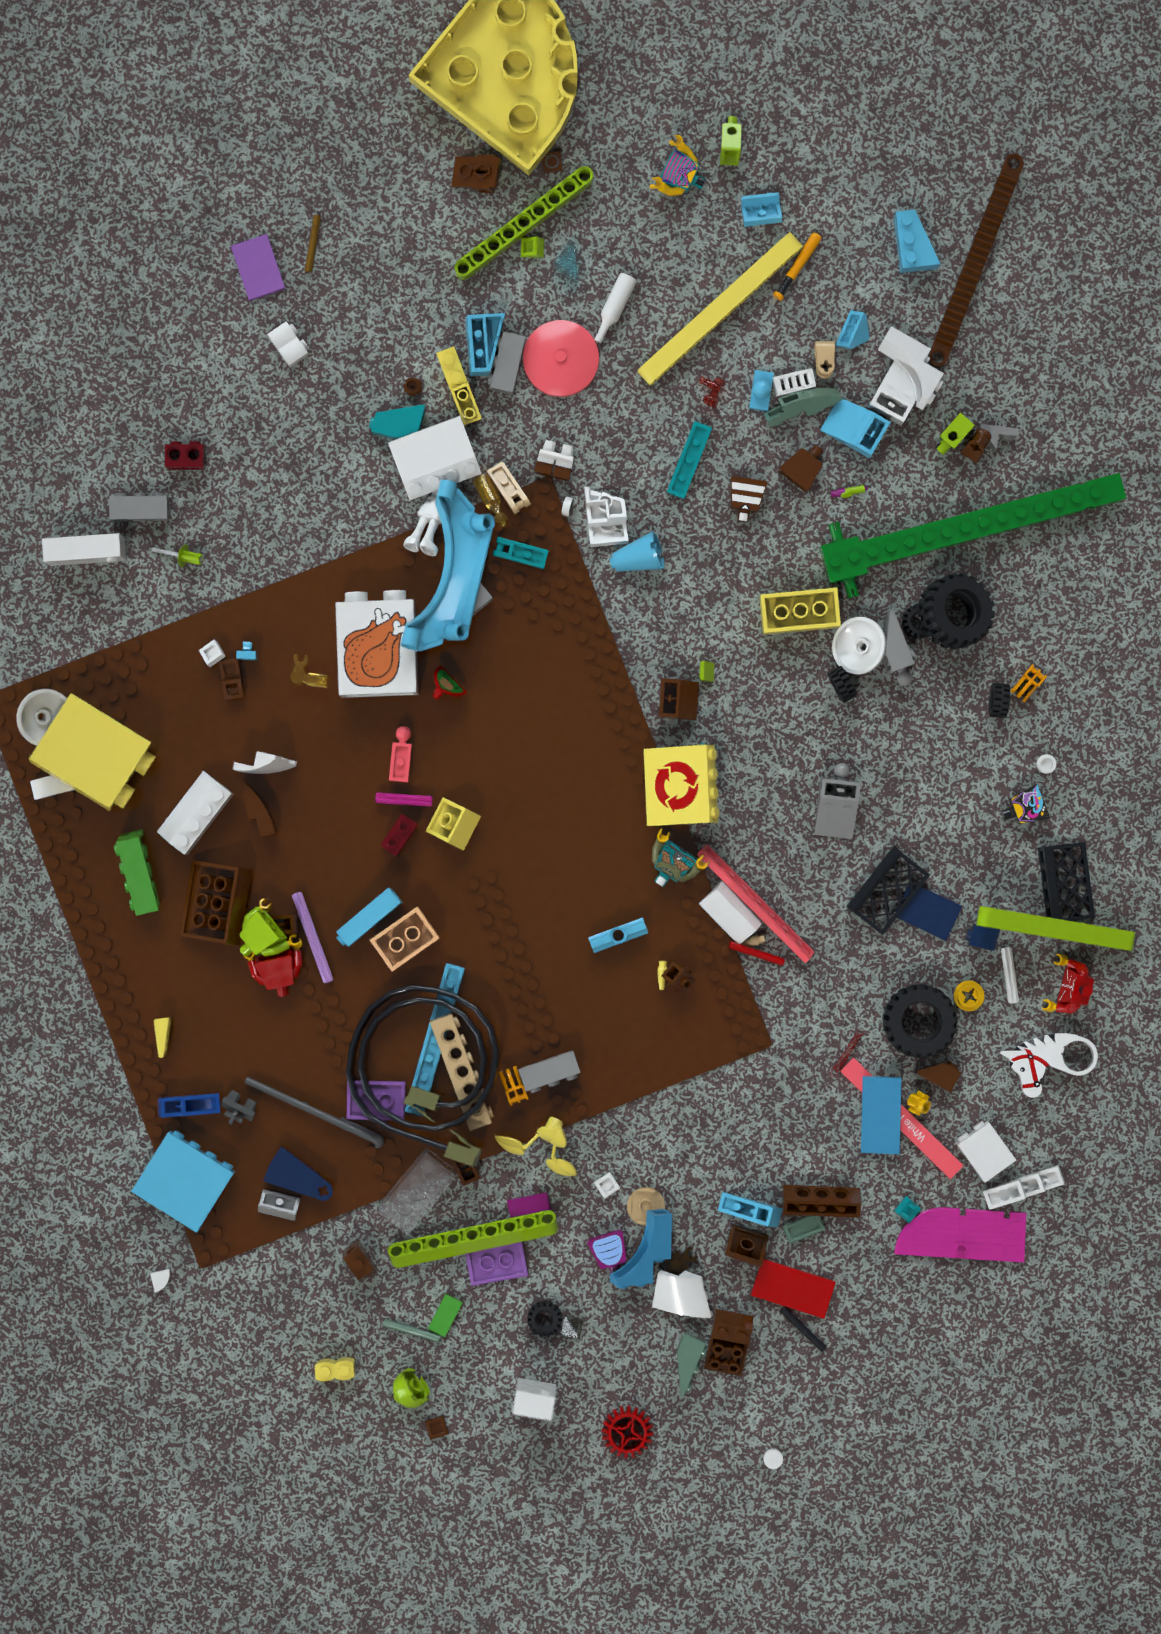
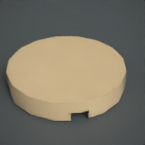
[627,1187,665,1226]

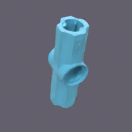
[588,917,648,953]

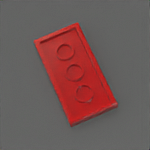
[750,1259,836,1319]

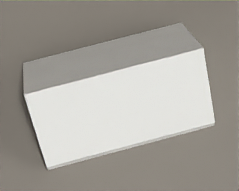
[699,881,763,944]

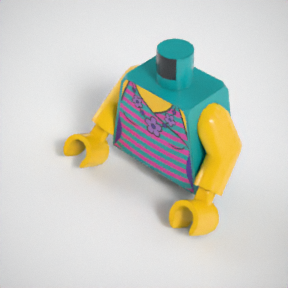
[649,134,706,196]

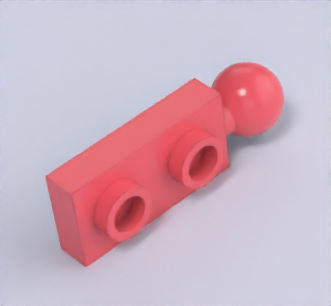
[389,726,412,783]

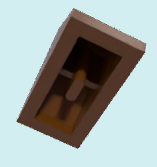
[270,914,299,934]

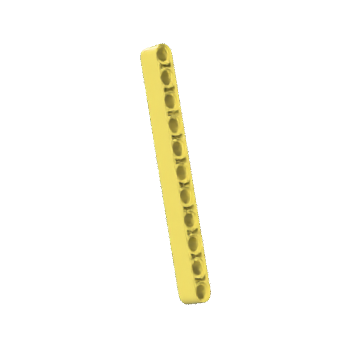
[637,232,803,386]

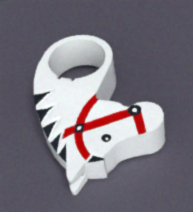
[1000,1033,1098,1098]

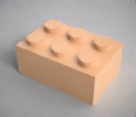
[370,907,440,972]

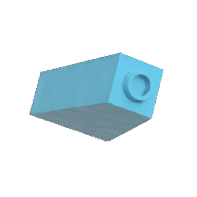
[336,888,403,947]

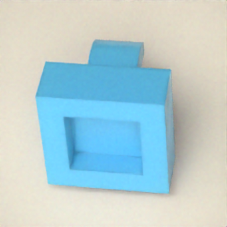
[236,641,258,661]

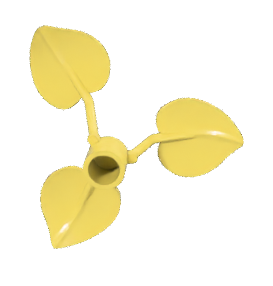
[495,1117,577,1176]

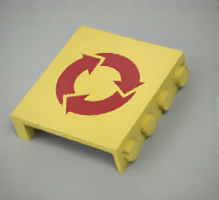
[644,745,719,826]

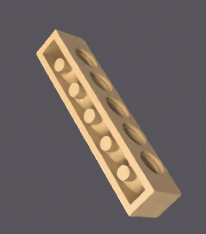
[430,1013,494,1131]

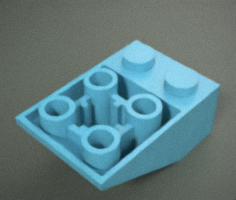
[820,399,891,459]

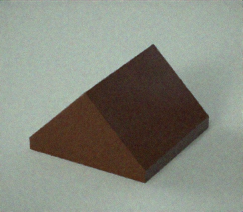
[723,1224,769,1267]

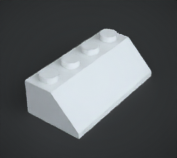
[157,771,234,855]

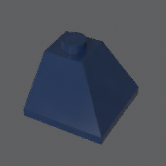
[965,924,1000,951]

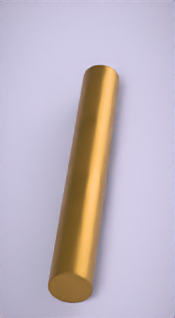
[305,215,321,273]

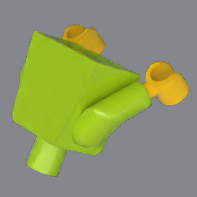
[239,898,300,957]

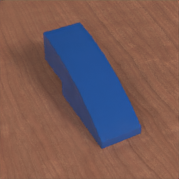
[158,1093,220,1118]

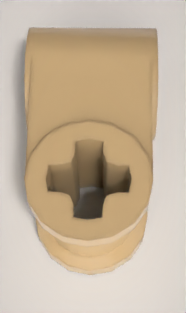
[814,341,835,379]

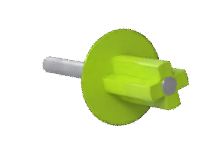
[152,544,203,568]

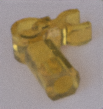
[291,654,328,688]

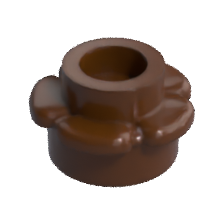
[403,377,422,396]

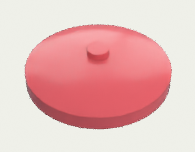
[523,320,599,397]

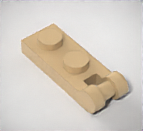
[487,461,531,515]

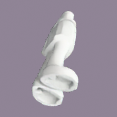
[403,491,441,556]

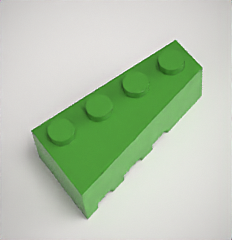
[114,829,160,916]

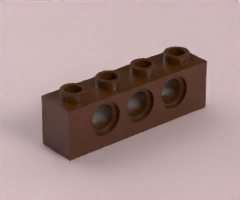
[782,1185,862,1218]

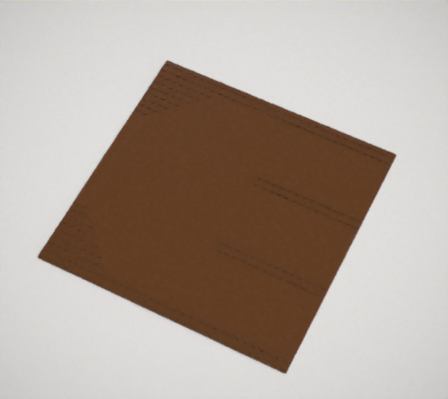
[0,477,772,1268]

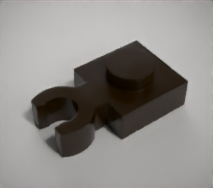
[662,1246,698,1275]

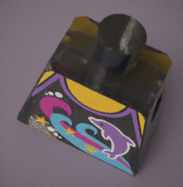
[1001,784,1050,824]

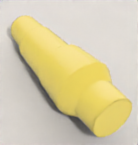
[657,961,667,990]

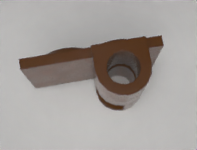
[451,155,501,194]

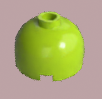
[393,1368,430,1408]

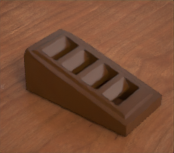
[450,1144,481,1186]

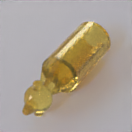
[473,474,507,526]

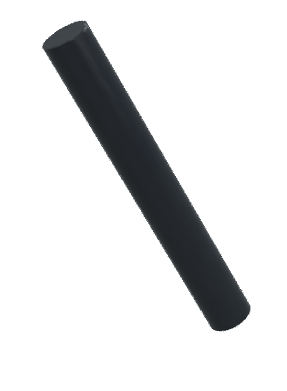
[780,1306,827,1352]

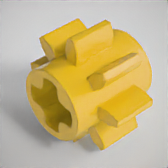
[907,1091,931,1116]

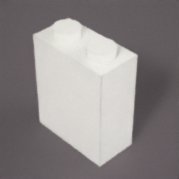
[956,1121,1016,1183]

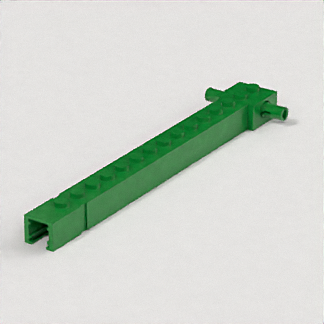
[819,473,1127,599]

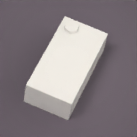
[42,533,126,566]
[512,1378,556,1421]

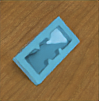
[836,310,870,349]

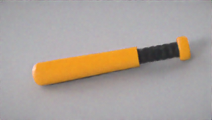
[773,233,821,301]

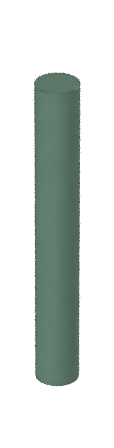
[383,1319,440,1342]

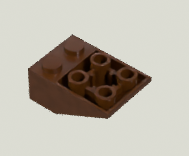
[704,1309,753,1376]

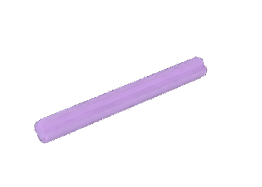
[292,892,333,983]

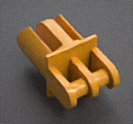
[1010,664,1047,703]
[499,1065,528,1106]

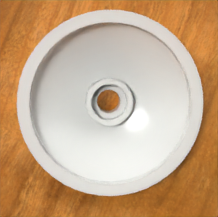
[832,617,886,675]
[16,689,67,745]

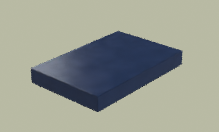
[895,884,962,941]

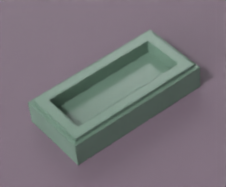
[782,1216,825,1244]

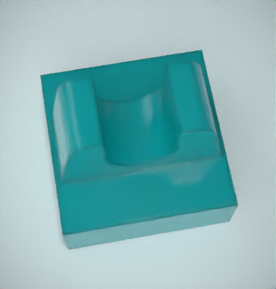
[894,1196,921,1223]

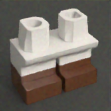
[534,440,574,482]

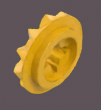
[953,980,984,1011]

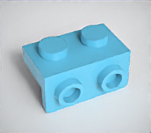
[741,192,782,227]

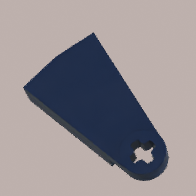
[263,1146,333,1201]

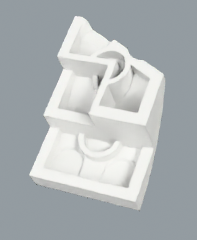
[584,487,628,547]
[233,751,297,774]
[652,1270,713,1318]

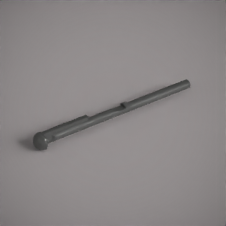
[245,1077,385,1148]

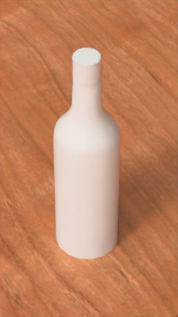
[594,273,637,343]

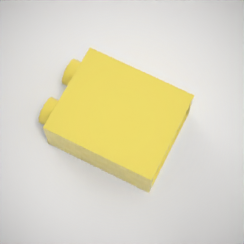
[29,693,156,811]

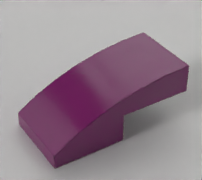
[507,1192,551,1218]

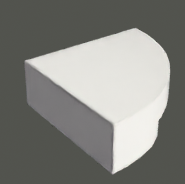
[150,1268,170,1292]

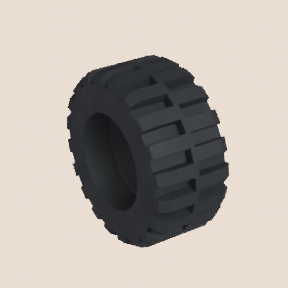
[918,573,995,650]
[882,984,958,1058]

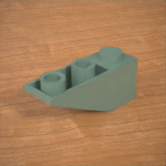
[677,1332,708,1397]

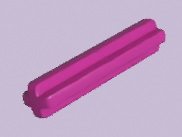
[376,793,433,806]

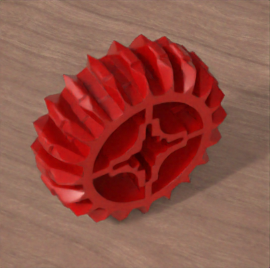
[601,1405,654,1459]

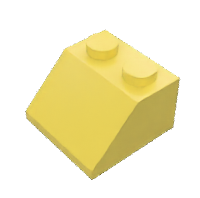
[426,797,481,851]

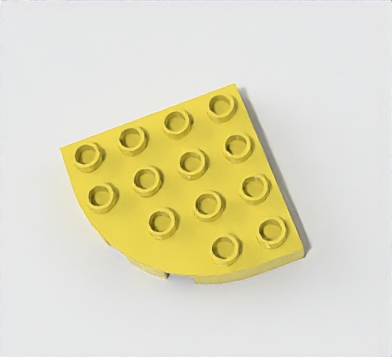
[408,0,578,176]

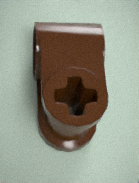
[960,428,992,463]

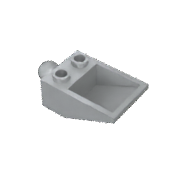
[882,610,915,686]
[814,763,861,839]

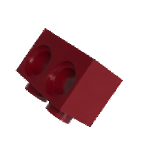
[165,441,206,470]
[380,813,418,856]

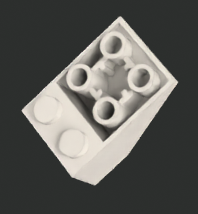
[868,361,916,426]

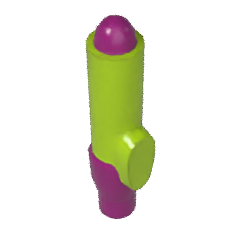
[830,485,868,498]

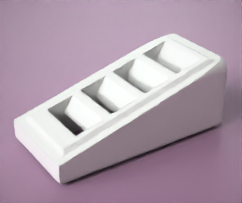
[772,368,816,396]

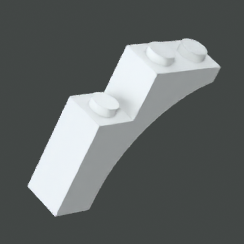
[878,326,944,410]

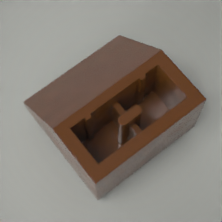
[658,678,699,721]

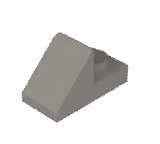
[978,424,1019,452]

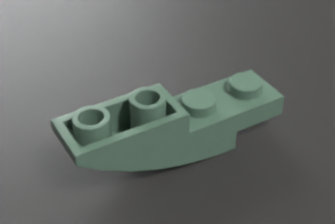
[763,388,842,428]

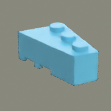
[894,210,940,273]
[465,313,505,377]

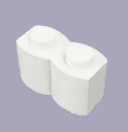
[267,322,309,368]

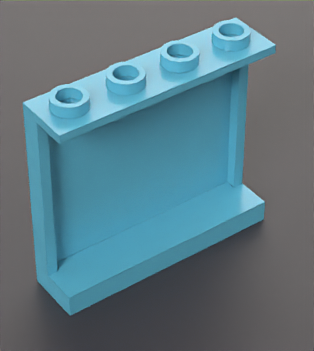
[131,1130,236,1233]

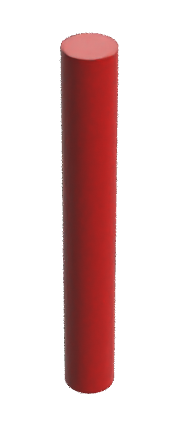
[728,941,785,966]

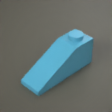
[718,1192,782,1227]

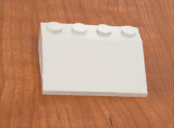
[388,416,482,500]

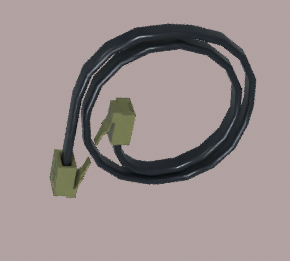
[346,984,501,1167]

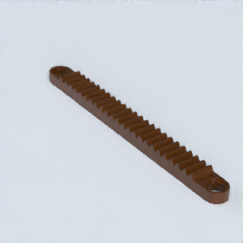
[928,153,1024,368]

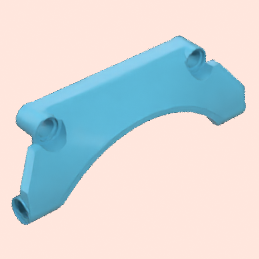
[401,480,495,651]

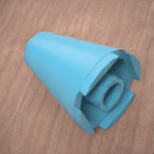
[610,532,665,571]

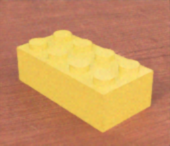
[759,588,841,635]

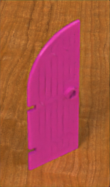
[894,1207,1026,1262]

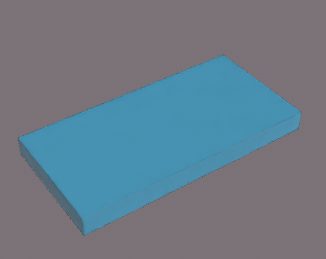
[861,1076,902,1154]

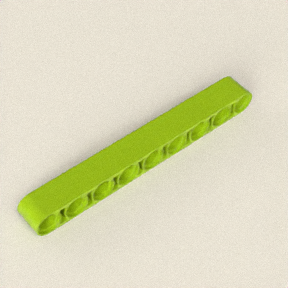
[455,166,593,280]
[976,906,1136,951]
[387,1210,558,1268]

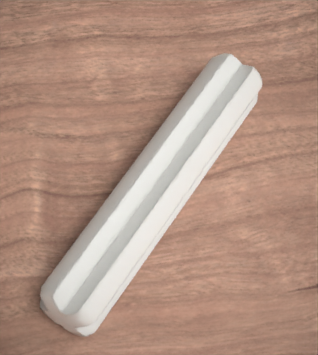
[1001,947,1019,1003]

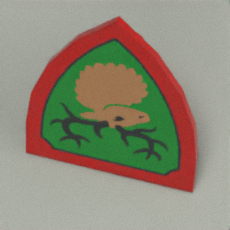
[432,665,467,700]

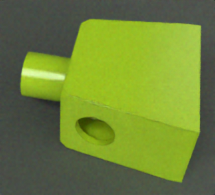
[720,116,742,166]
[935,413,975,456]

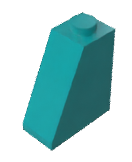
[369,405,426,440]

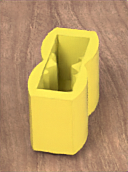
[315,1357,356,1381]

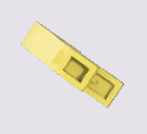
[436,346,482,425]

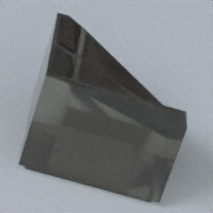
[561,1315,583,1339]

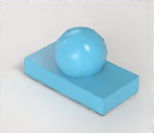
[749,370,774,411]

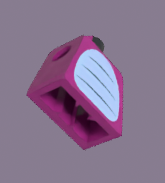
[587,1229,627,1273]

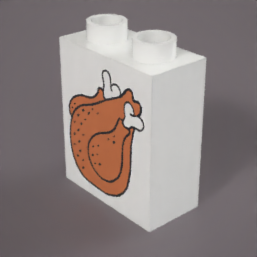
[336,590,419,698]

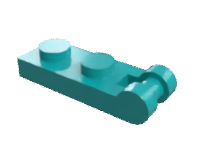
[492,537,549,570]

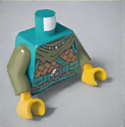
[652,828,710,888]

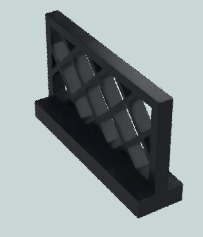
[1037,842,1095,921]
[846,846,930,935]

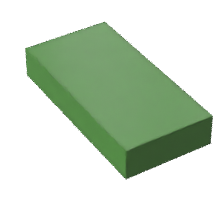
[428,1294,463,1337]

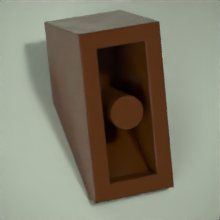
[915,1061,962,1092]

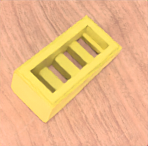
[154,1017,172,1058]

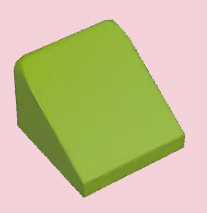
[521,236,544,258]
[699,661,714,682]

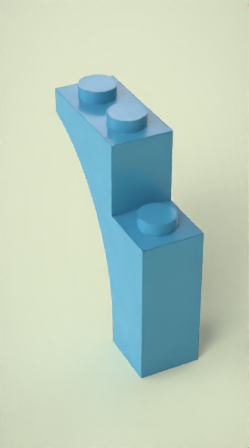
[610,1209,672,1289]

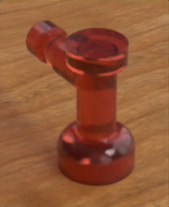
[699,376,726,408]

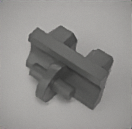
[221,1090,257,1125]

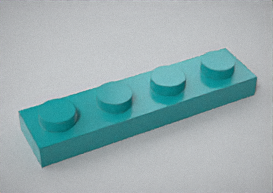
[666,421,712,500]

